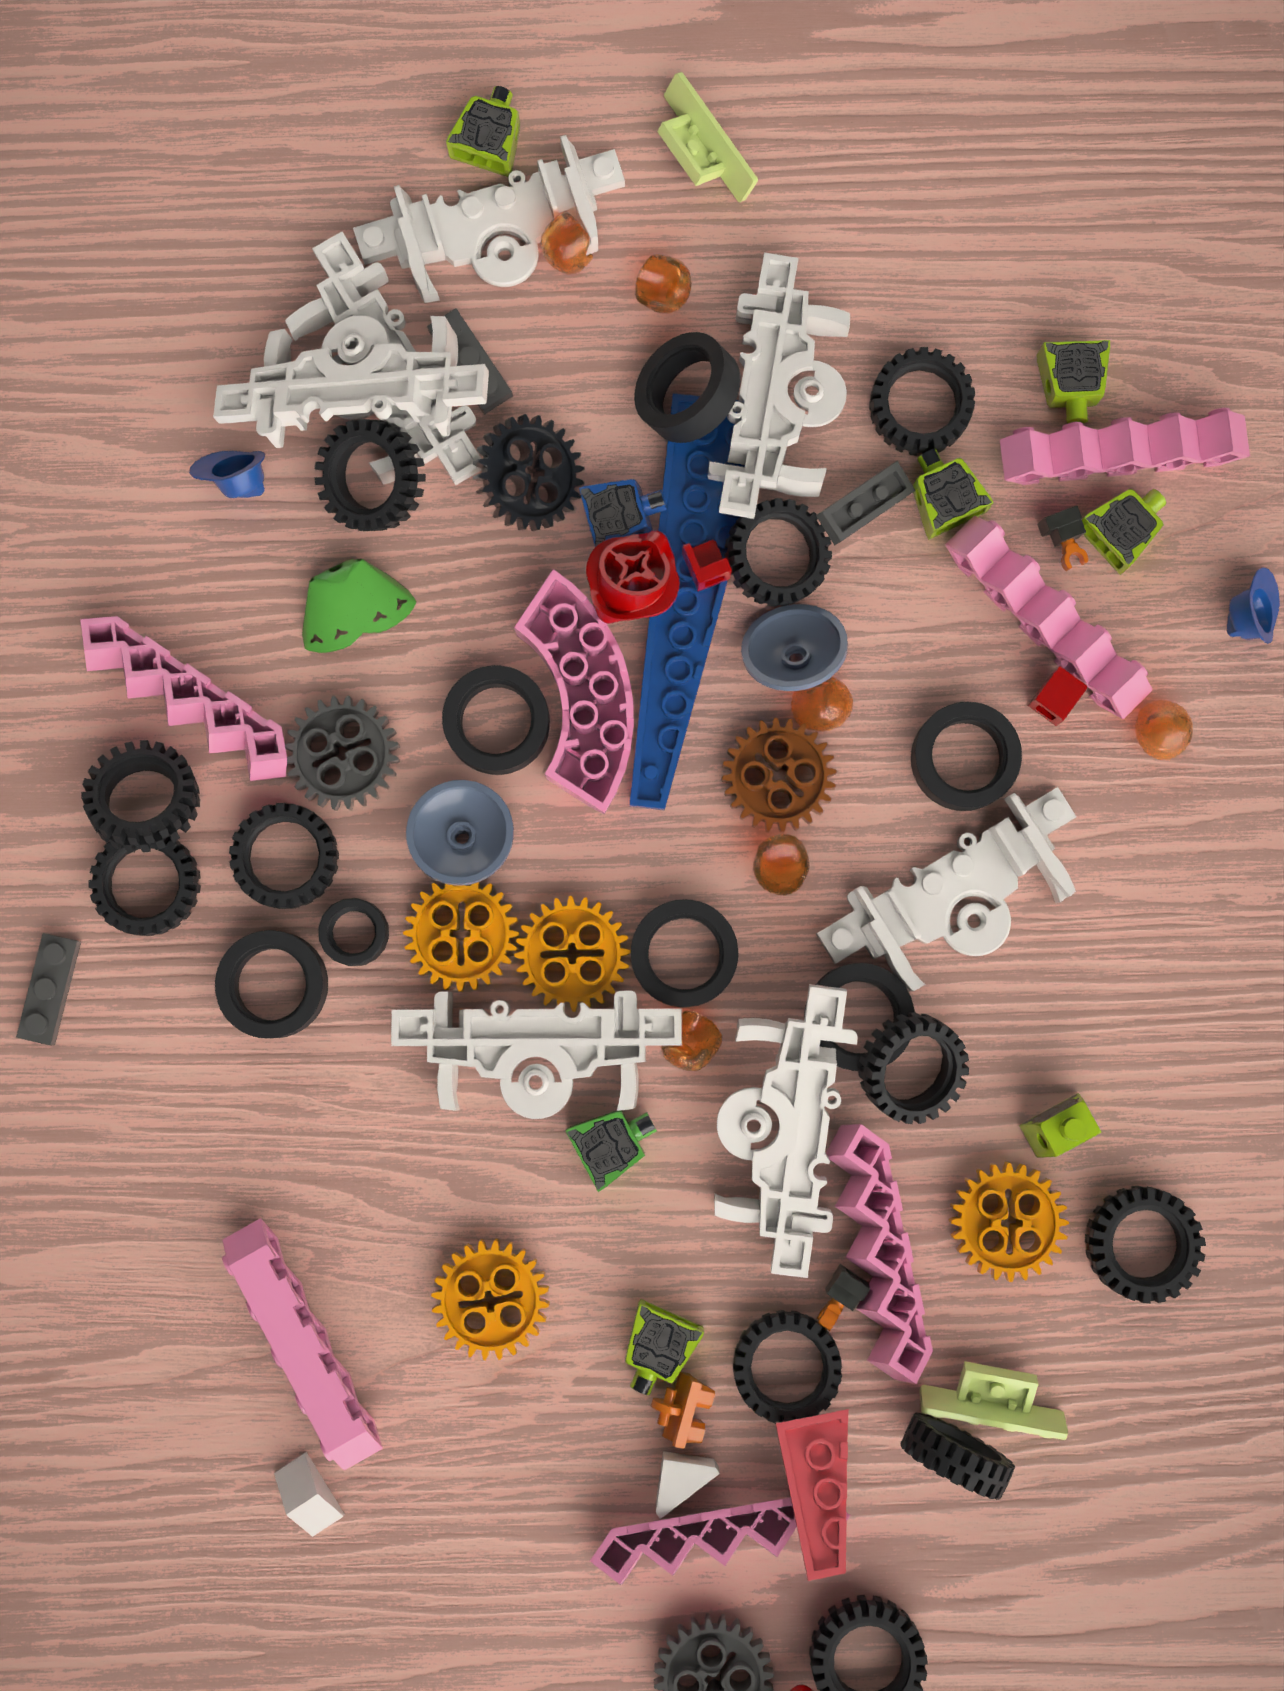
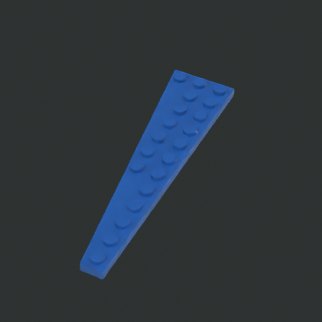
[630,394,745,811]

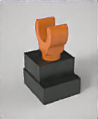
[1037,506,1089,571]
[816,1264,870,1331]

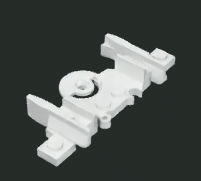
[353,135,625,303]
[285,232,482,486]
[708,252,850,519]
[213,315,489,448]
[816,787,1077,992]
[714,984,858,1278]
[391,991,682,1119]

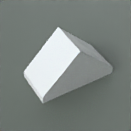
[656,1451,720,1519]
[274,1452,345,1537]

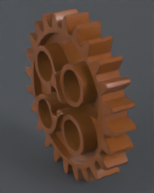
[721,718,837,833]

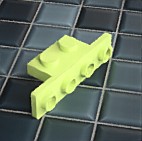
[657,72,758,202]
[919,1361,1068,1440]

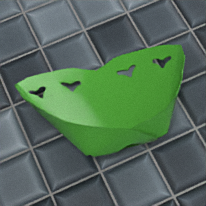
[302,558,417,653]

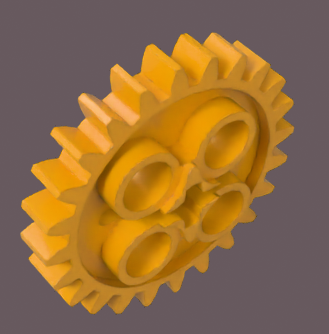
[403,882,520,992]
[514,896,630,1012]
[949,1161,1069,1282]
[431,1238,550,1361]

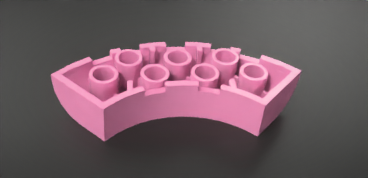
[514,569,634,814]

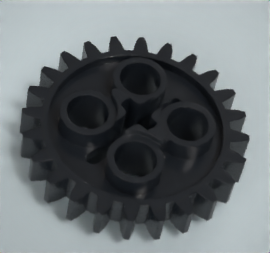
[473,414,585,531]

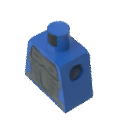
[579,479,667,547]

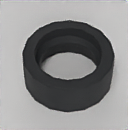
[318,898,389,966]

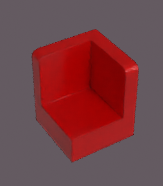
[682,540,732,592]
[1028,666,1087,726]

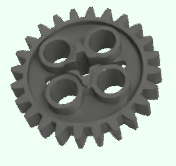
[285,696,400,811]
[654,1613,774,1691]

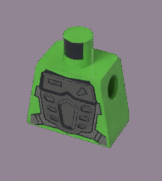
[565,1110,657,1192]

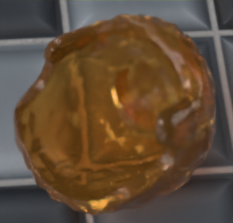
[540,211,593,275]
[634,254,692,314]
[791,677,853,732]
[1135,700,1193,760]
[753,834,810,896]
[661,1011,723,1071]

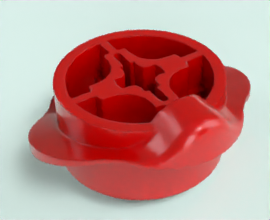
[586,531,680,624]

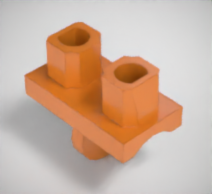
[651,1372,715,1449]

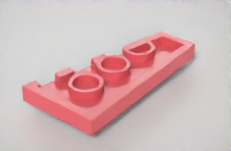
[775,1409,849,1581]

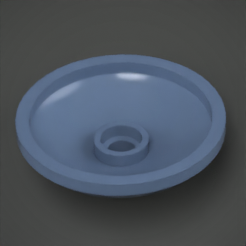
[741,604,848,691]
[406,780,514,886]

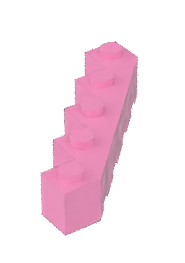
[1000,408,1250,485]
[945,515,1152,719]
[80,616,287,781]
[826,1124,933,1384]
[222,1218,383,1470]
[590,1498,851,1585]

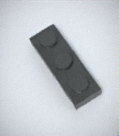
[427,308,513,415]
[816,461,916,545]
[16,933,81,1046]

